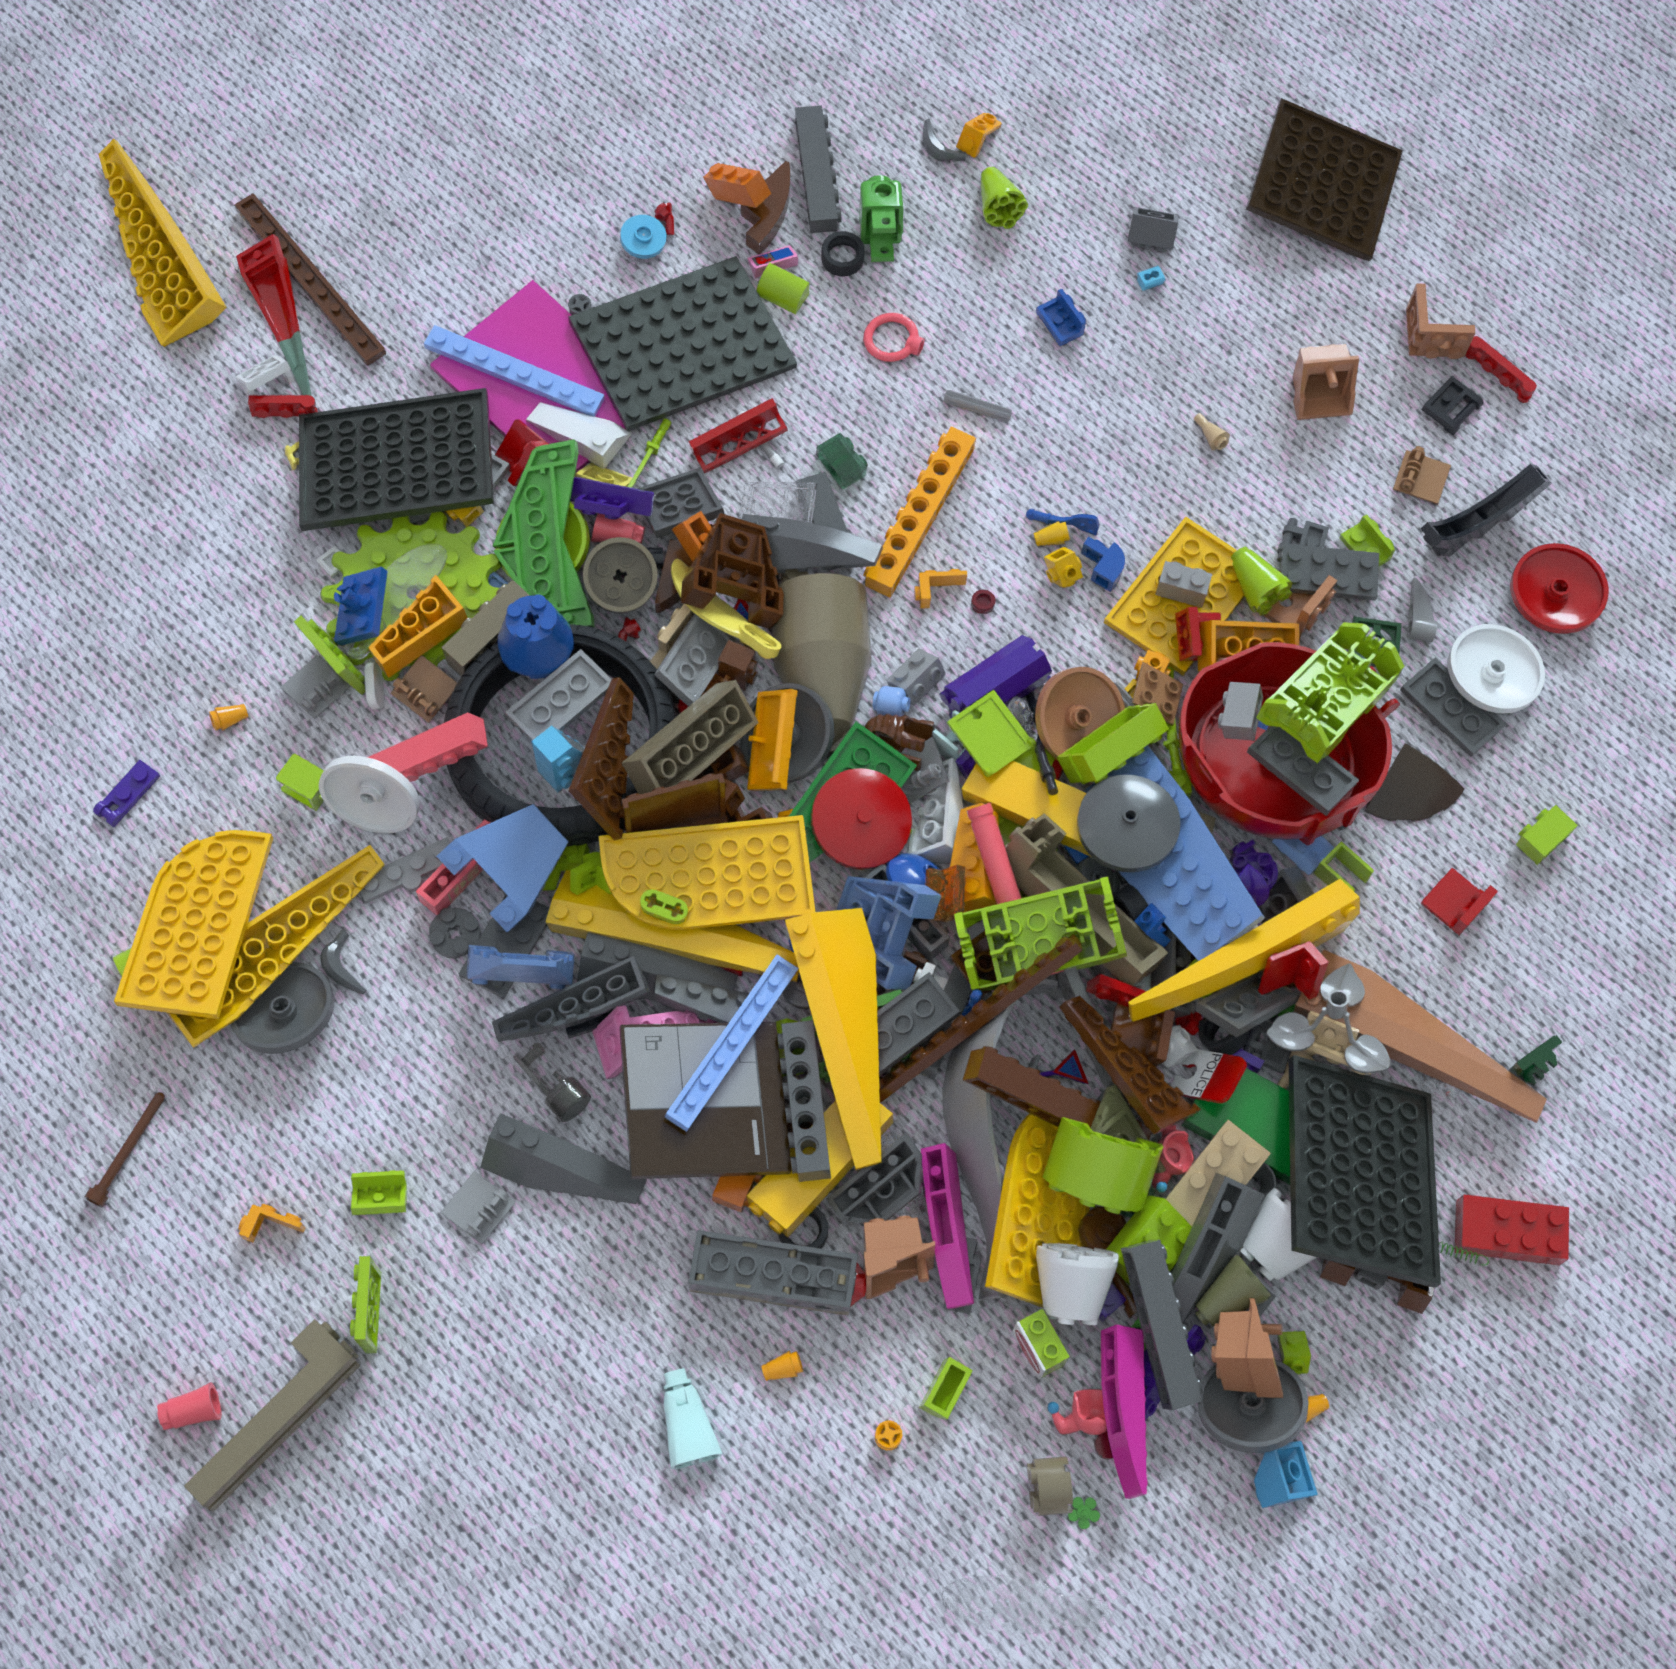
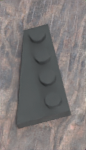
[652,974,750,1023]

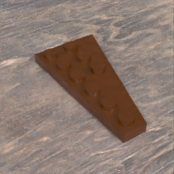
[568,677,634,840]
[1059,995,1201,1135]

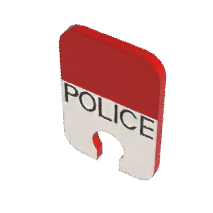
[1171,1050,1247,1103]

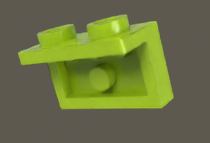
[351,1170,407,1215]

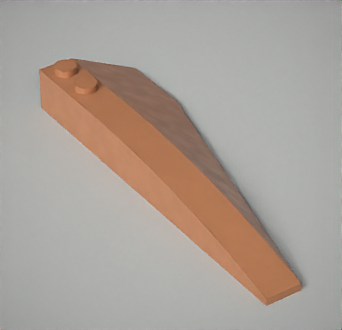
[1294,950,1547,1123]

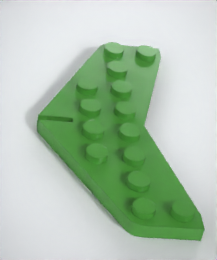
[493,439,595,628]

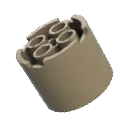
[583,537,658,614]

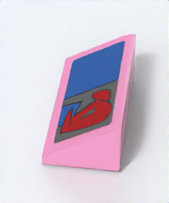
[747,245,798,278]

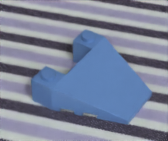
[436,804,569,932]
[836,876,941,990]
[466,945,575,989]

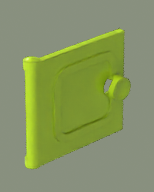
[946,690,1036,777]

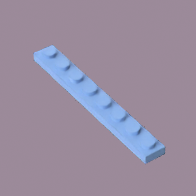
[424,325,605,417]
[665,955,799,1132]

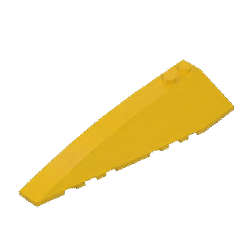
[167,845,385,1048]
[546,870,799,982]
[1128,879,1360,1022]
[785,908,882,1170]

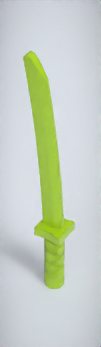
[627,418,672,488]
[1163,666,1183,775]

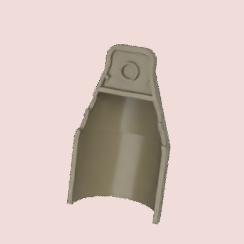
[772,573,872,754]

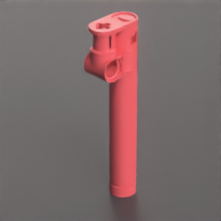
[967,803,1064,975]

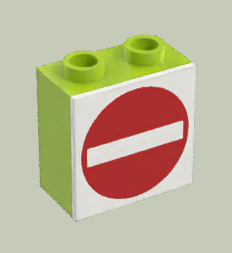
[1012,1308,1070,1380]

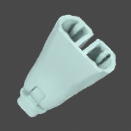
[664,1368,723,1470]

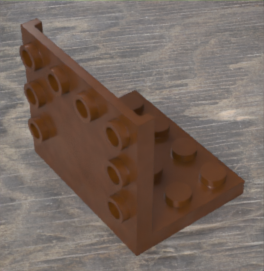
[621,773,727,833]

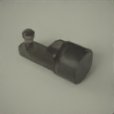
[513,1043,591,1122]

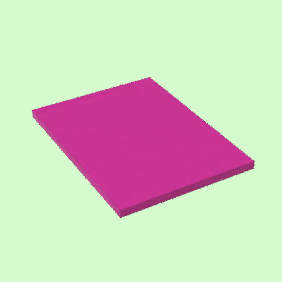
[430,280,626,473]

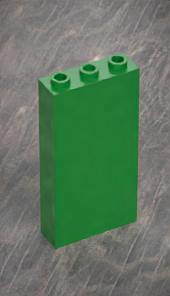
[1181,1068,1290,1185]

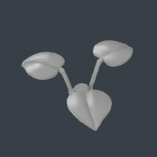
[1267,963,1390,1073]

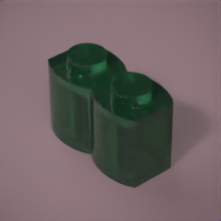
[816,433,868,489]

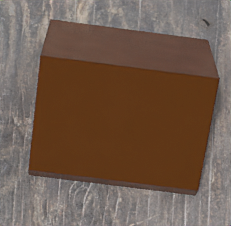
[949,930,997,998]

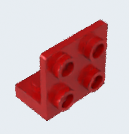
[495,419,548,486]
[1175,607,1221,661]
[1421,868,1498,936]
[1258,941,1329,1000]

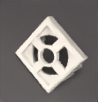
[235,355,295,397]

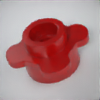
[1175,1012,1202,1035]

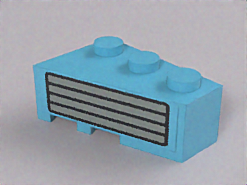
[531,725,584,793]

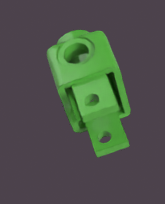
[859,175,904,262]

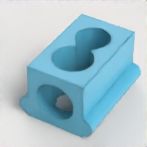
[1137,266,1166,291]

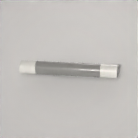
[737,411,785,469]

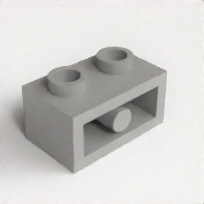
[1155,561,1212,608]
[1218,682,1263,741]

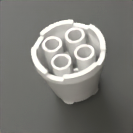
[1239,1188,1317,1281]
[1036,1243,1118,1325]

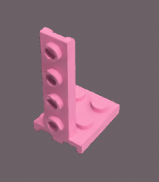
[592,1006,719,1079]

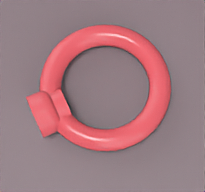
[863,313,925,362]

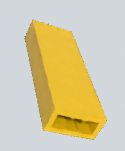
[961,761,1091,857]
[747,1100,894,1237]

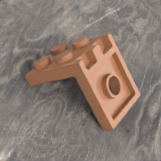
[1406,283,1475,359]
[1263,570,1337,639]

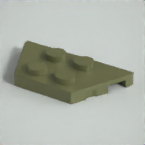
[1091,1085,1166,1173]

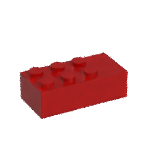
[1454,1194,1569,1266]

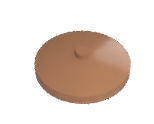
[1035,667,1125,760]

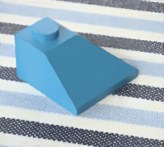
[1254,1441,1318,1508]

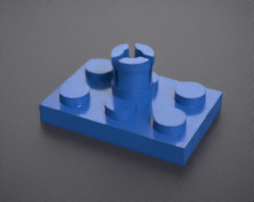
[334,567,388,646]

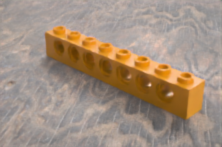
[863,426,976,598]

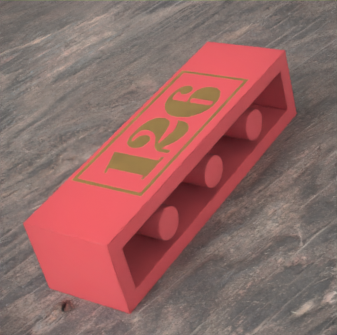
[416,819,491,916]

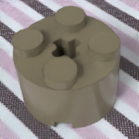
[1027,1456,1073,1516]

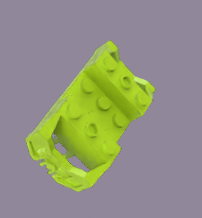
[1256,622,1405,764]
[954,876,1127,991]

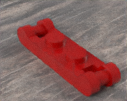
[1465,336,1537,403]

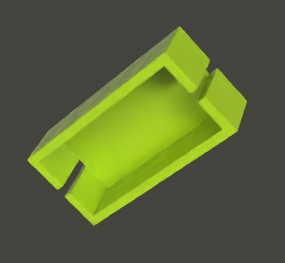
[1057,703,1169,784]

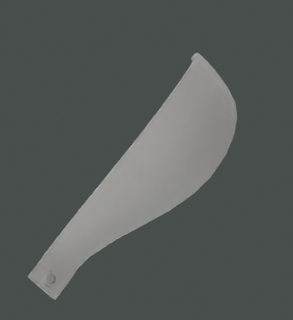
[942,979,1064,1300]

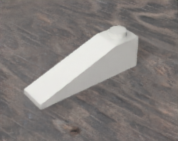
[526,402,631,470]
[908,758,963,864]

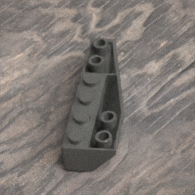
[1172,1173,1265,1324]

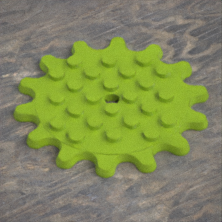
[320,512,502,681]

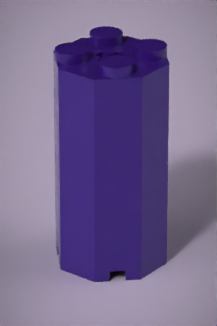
[939,635,1052,719]

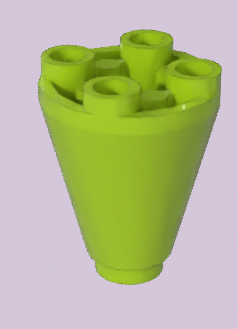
[981,167,1028,229]
[1231,546,1292,616]

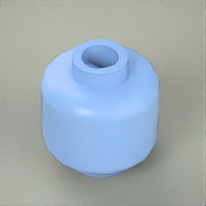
[872,686,910,716]

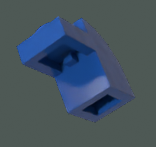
[1081,536,1125,592]

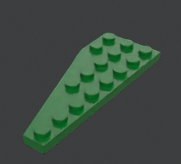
[788,721,917,863]

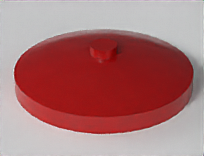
[1510,543,1609,634]
[811,768,912,870]

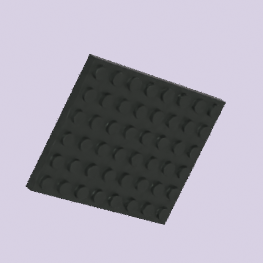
[569,256,797,432]
[299,388,494,531]
[1288,1055,1441,1288]

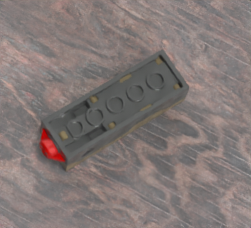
[688,1230,867,1316]

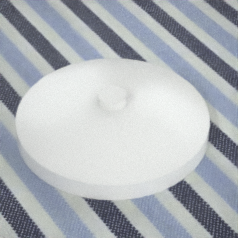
[1447,624,1545,713]
[319,756,420,834]

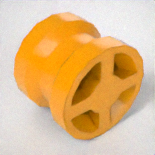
[874,1420,903,1451]

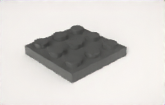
[637,468,724,538]

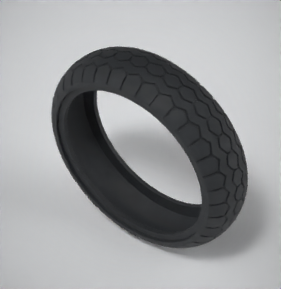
[444,624,677,847]

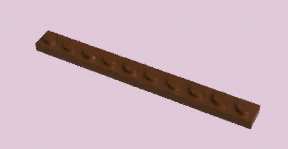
[234,193,386,366]
[879,934,1083,1103]

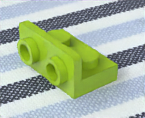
[1339,514,1395,566]

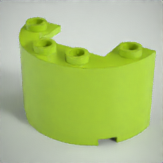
[1043,1117,1163,1214]

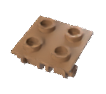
[1393,446,1451,505]
[390,655,457,723]
[1132,662,1183,725]

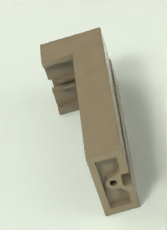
[1005,813,1168,986]
[184,1319,360,1512]

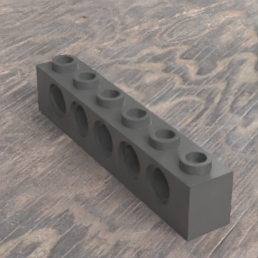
[778,1020,831,1182]

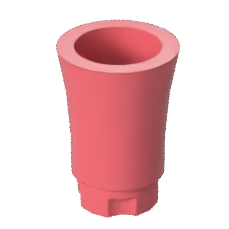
[591,513,645,544]
[157,1382,222,1430]

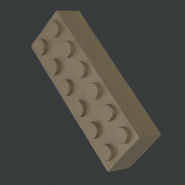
[622,680,759,794]

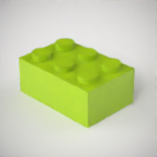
[1106,1195,1192,1285]

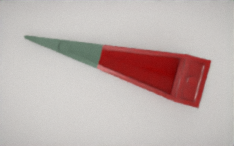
[236,234,312,396]

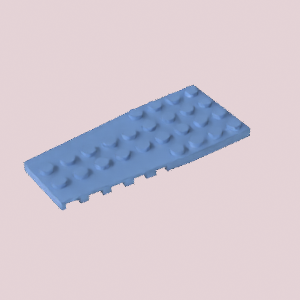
[1083,745,1265,961]

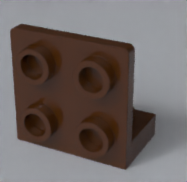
[1110,1004,1175,1066]

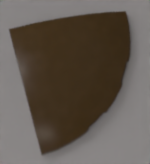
[1365,743,1464,822]

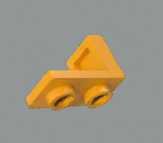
[956,113,1002,158]
[914,569,967,609]
[238,1203,306,1243]

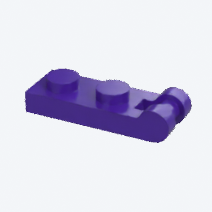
[93,759,160,827]

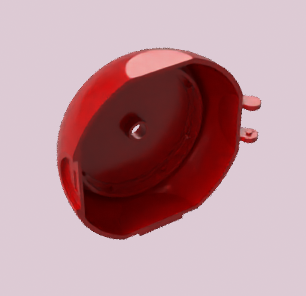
[1179,642,1400,846]

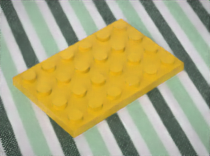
[1103,516,1245,676]

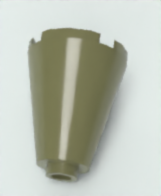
[1195,1254,1272,1327]

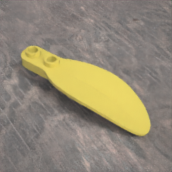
[671,559,781,659]

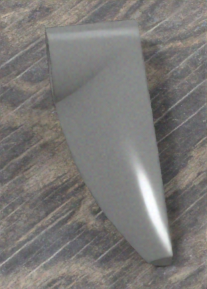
[1407,578,1437,642]

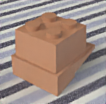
[1292,344,1359,420]
[863,1216,935,1299]
[1211,1298,1283,1398]

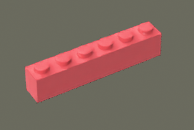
[367,712,488,782]

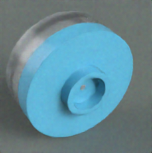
[620,215,666,264]

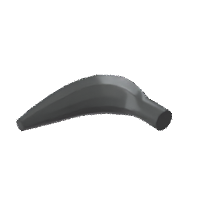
[923,119,966,161]
[320,930,367,994]

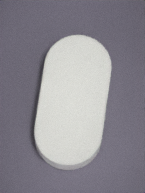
[365,662,384,710]

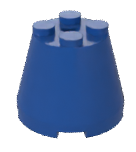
[498,594,574,679]

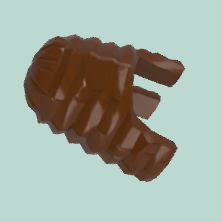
[865,713,935,771]

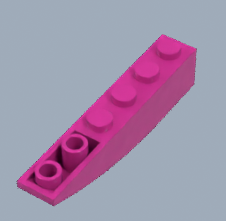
[920,1143,974,1309]
[1101,1324,1148,1499]

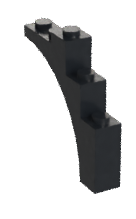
[1420,464,1552,557]

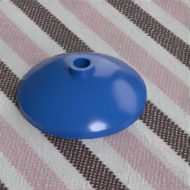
[886,853,948,915]

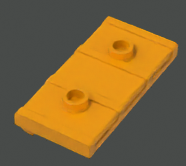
[747,689,798,791]

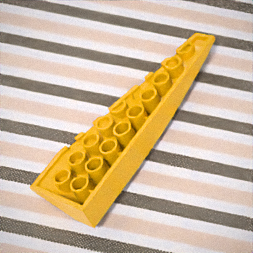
[98,138,227,347]

